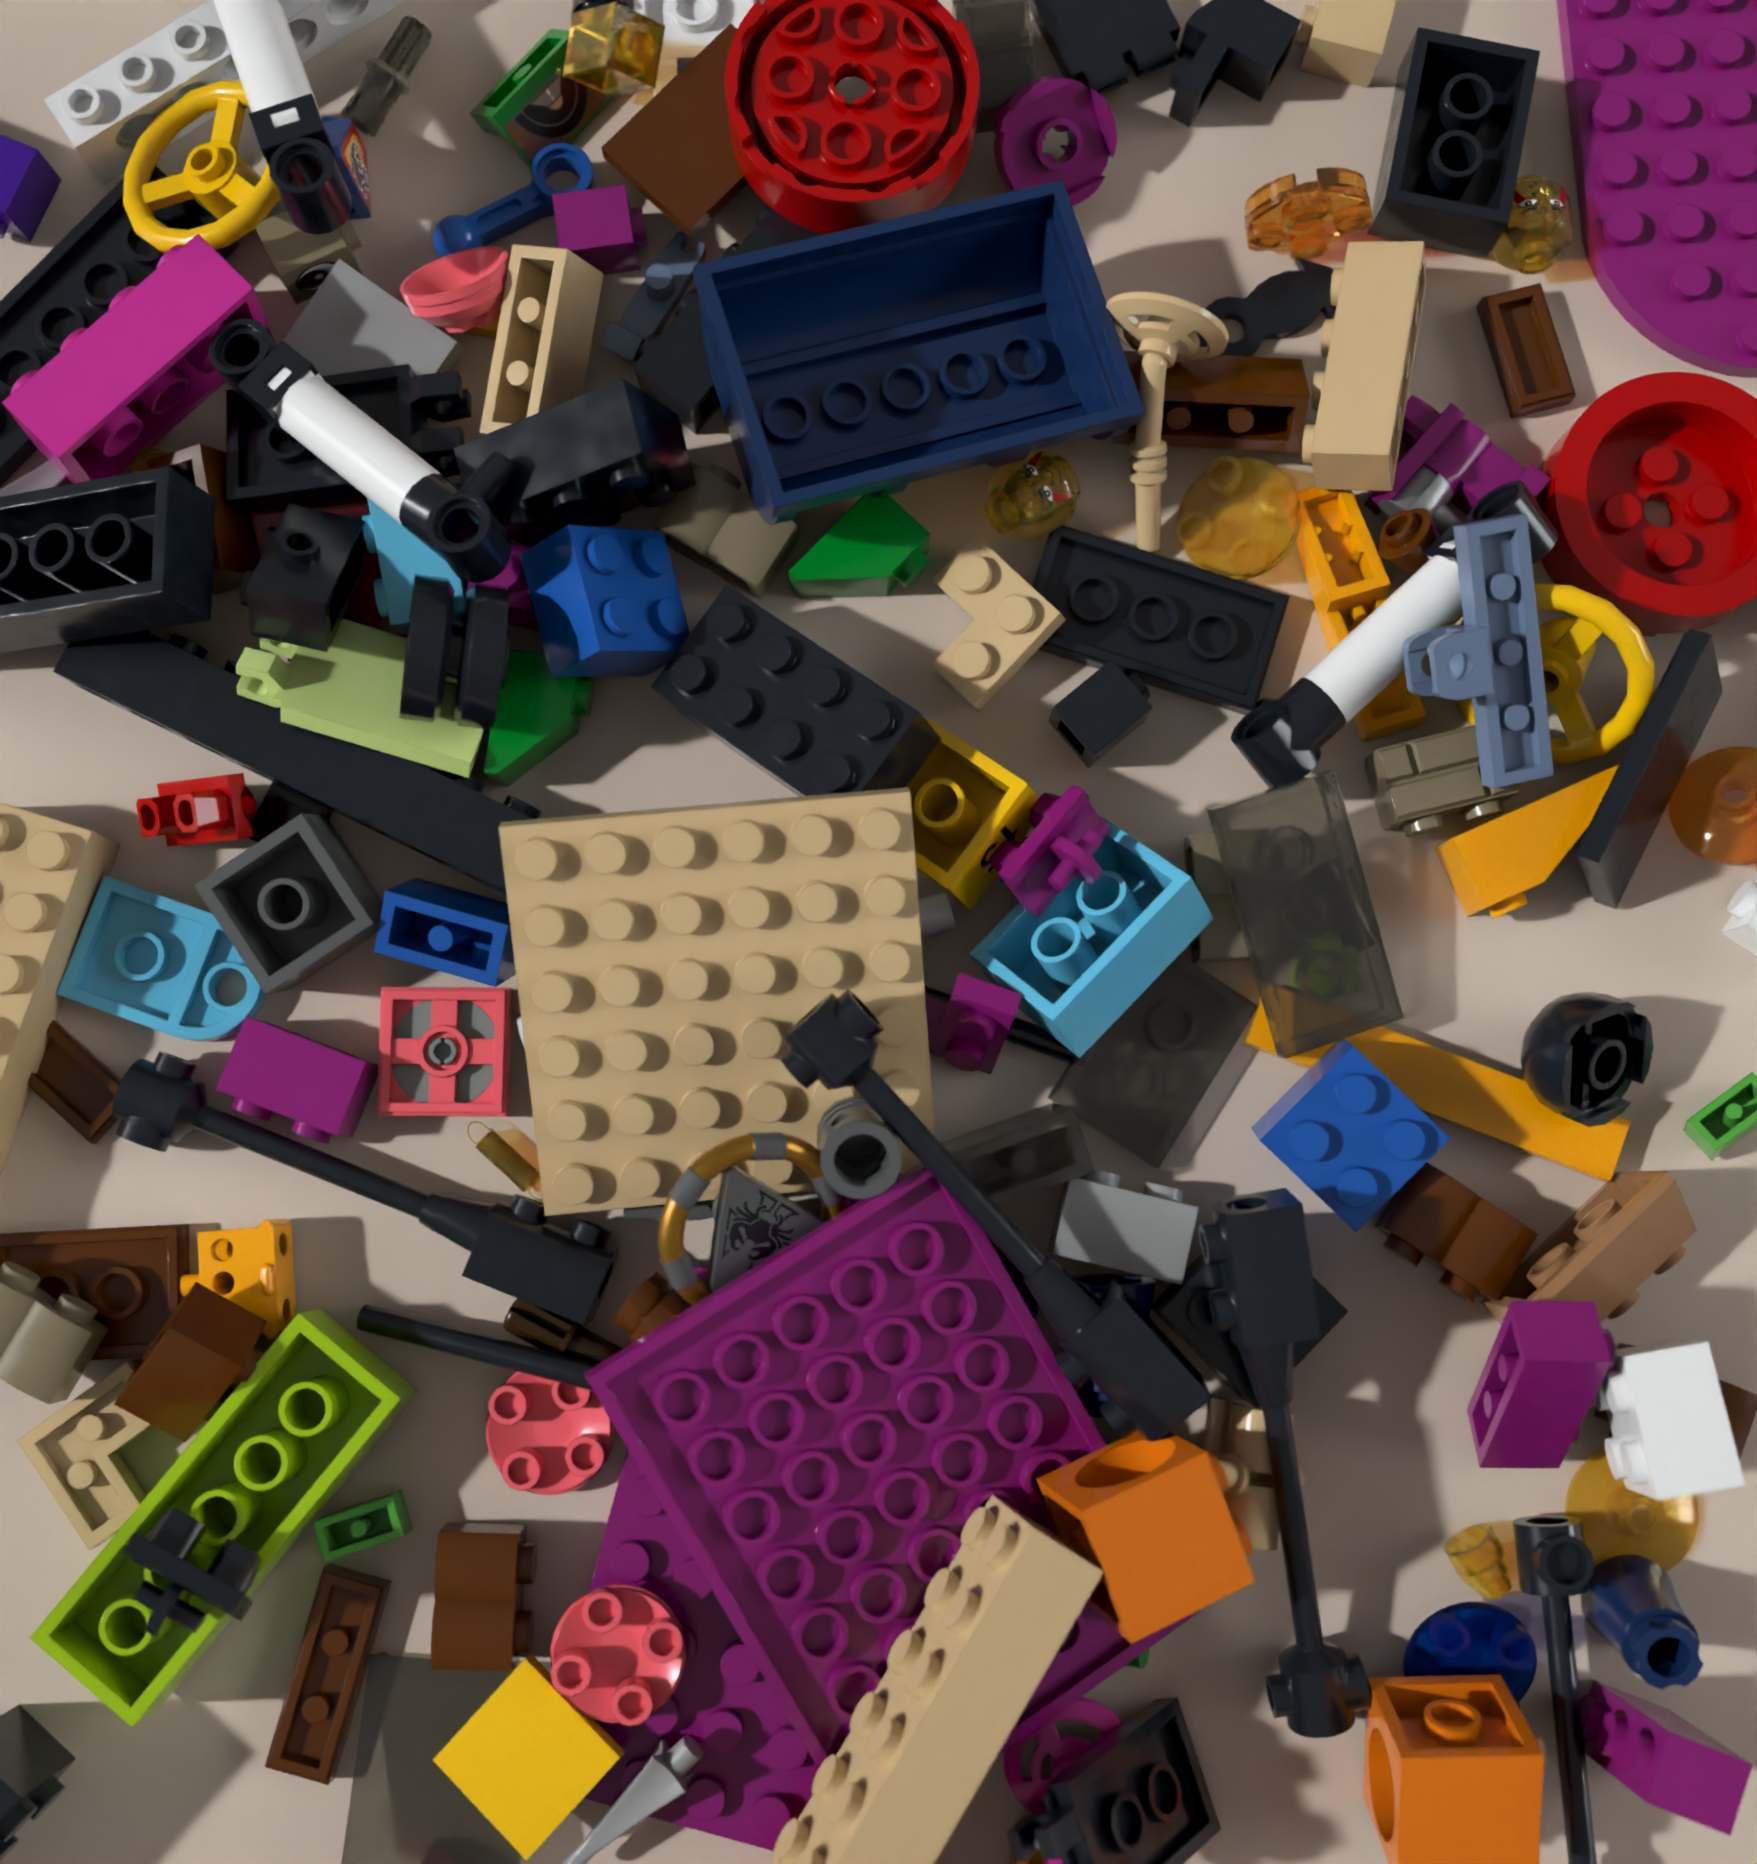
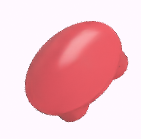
[485,1371,615,1495]
[550,1584,686,1726]

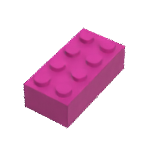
[2,234,273,483]

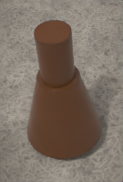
[1377,508,1440,575]

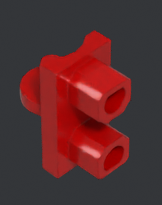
[136,773,256,846]

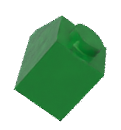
[788,494,930,598]
[484,649,594,787]

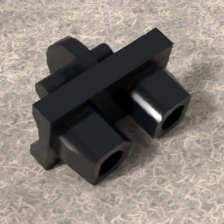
[123,1507,262,1639]

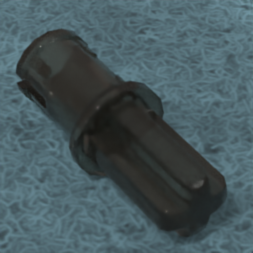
[341,15,432,137]

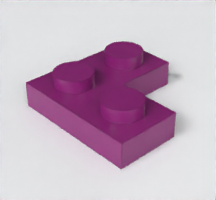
[925,972,1022,1075]

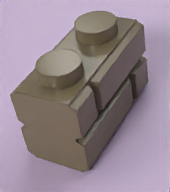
[1364,725,1521,837]

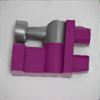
[1363,395,1551,536]

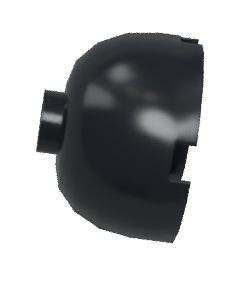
[1521,992,1654,1127]

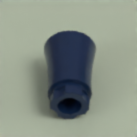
[1581,1554,1703,1689]

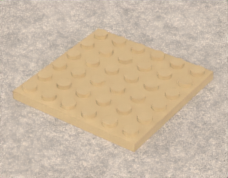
[499,787,935,1216]

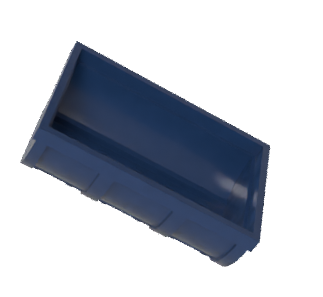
[693,180,1146,525]

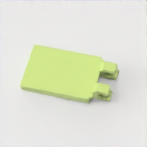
[236,619,488,778]

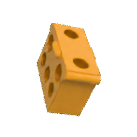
[180,1218,297,1339]

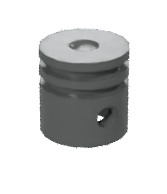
[817,1096,902,1199]

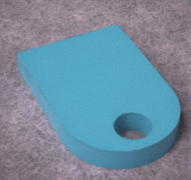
[56,875,267,1042]

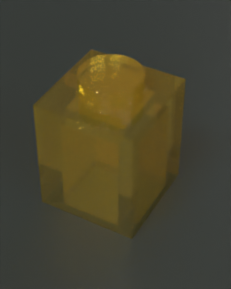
[563,2,665,97]

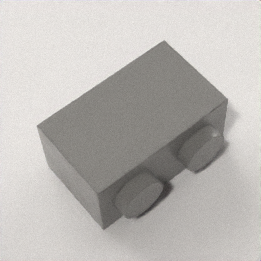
[1047,1167,1199,1285]

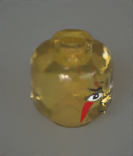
[1491,175,1574,274]
[985,450,1080,544]

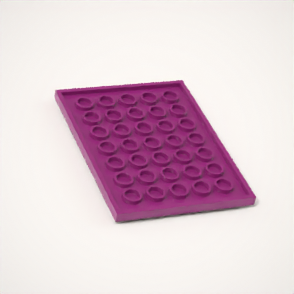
[584,1162,1201,1769]

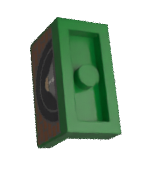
[470,29,618,170]

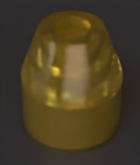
[1445,1524,1513,1600]

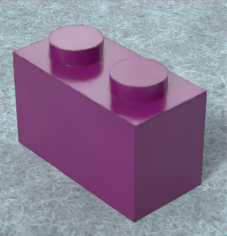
[216,1016,378,1144]

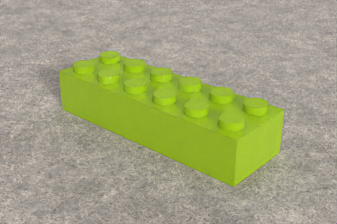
[30,1308,419,1727]

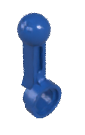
[433,143,594,258]

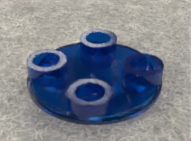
[1403,1602,1537,1709]

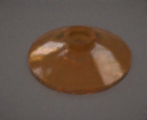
[1669,746,1757,866]

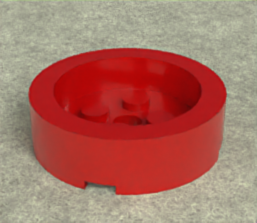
[725,0,980,234]
[1535,372,1757,637]

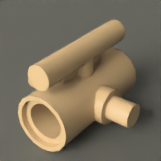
[1202,1396,1306,1551]

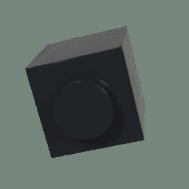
[1048,659,1153,768]

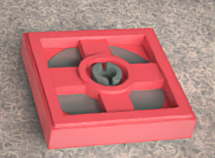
[377,987,513,1117]

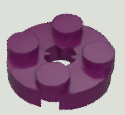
[993,76,1117,206]

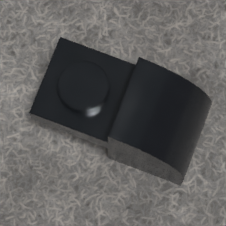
[1168,0,1301,128]

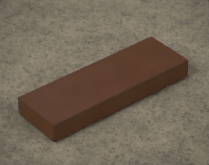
[265,1563,392,1785]

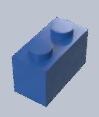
[374,878,516,987]

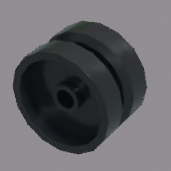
[399,574,510,730]

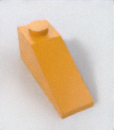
[1435,764,1619,919]

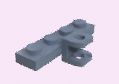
[1402,514,1554,788]

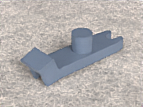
[600,231,706,362]

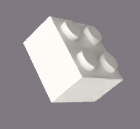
[1595,1340,1746,1501]

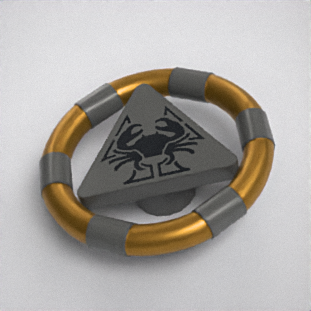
[658,1132,846,1305]

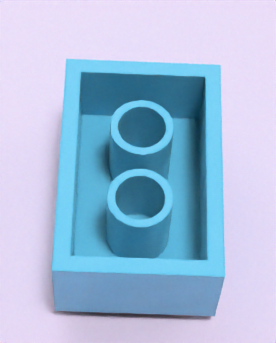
[969,817,1214,1058]

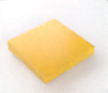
[433,1654,625,1861]

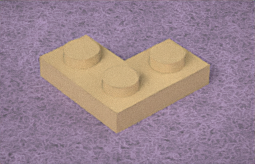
[931,534,1066,712]
[17,1360,153,1550]

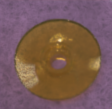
[1565,1449,1699,1572]

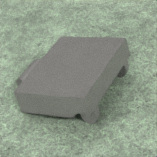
[283,259,466,377]

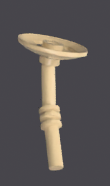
[1106,291,1229,552]

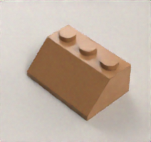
[1481,1171,1697,1324]

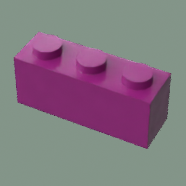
[1467,1301,1615,1468]
[1580,1680,1753,1836]

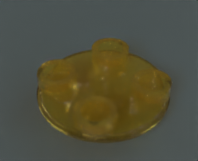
[1175,455,1302,580]

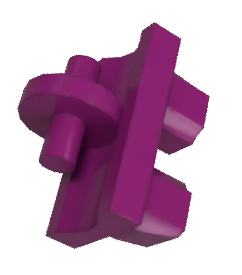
[989,784,1111,917]

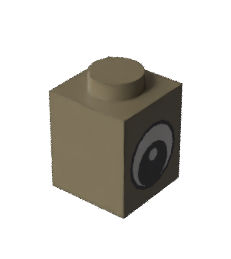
[256,210,363,304]

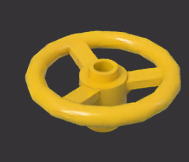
[123,80,281,253]
[1455,583,1655,764]

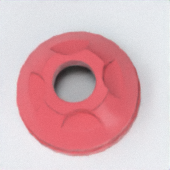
[400,246,510,333]

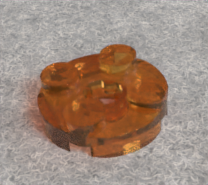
[1244,167,1373,260]

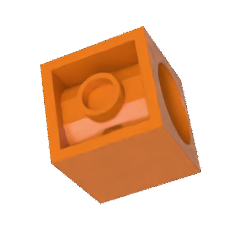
[1037,1431,1256,1644]
[1363,1674,1545,1864]

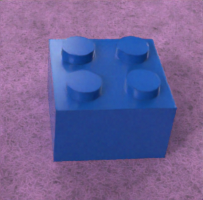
[520,525,690,677]
[1251,1037,1450,1232]

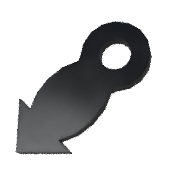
[1197,257,1336,357]

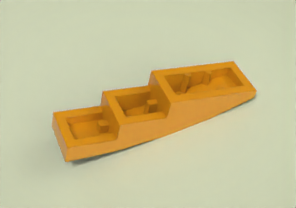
[1286,486,1427,742]

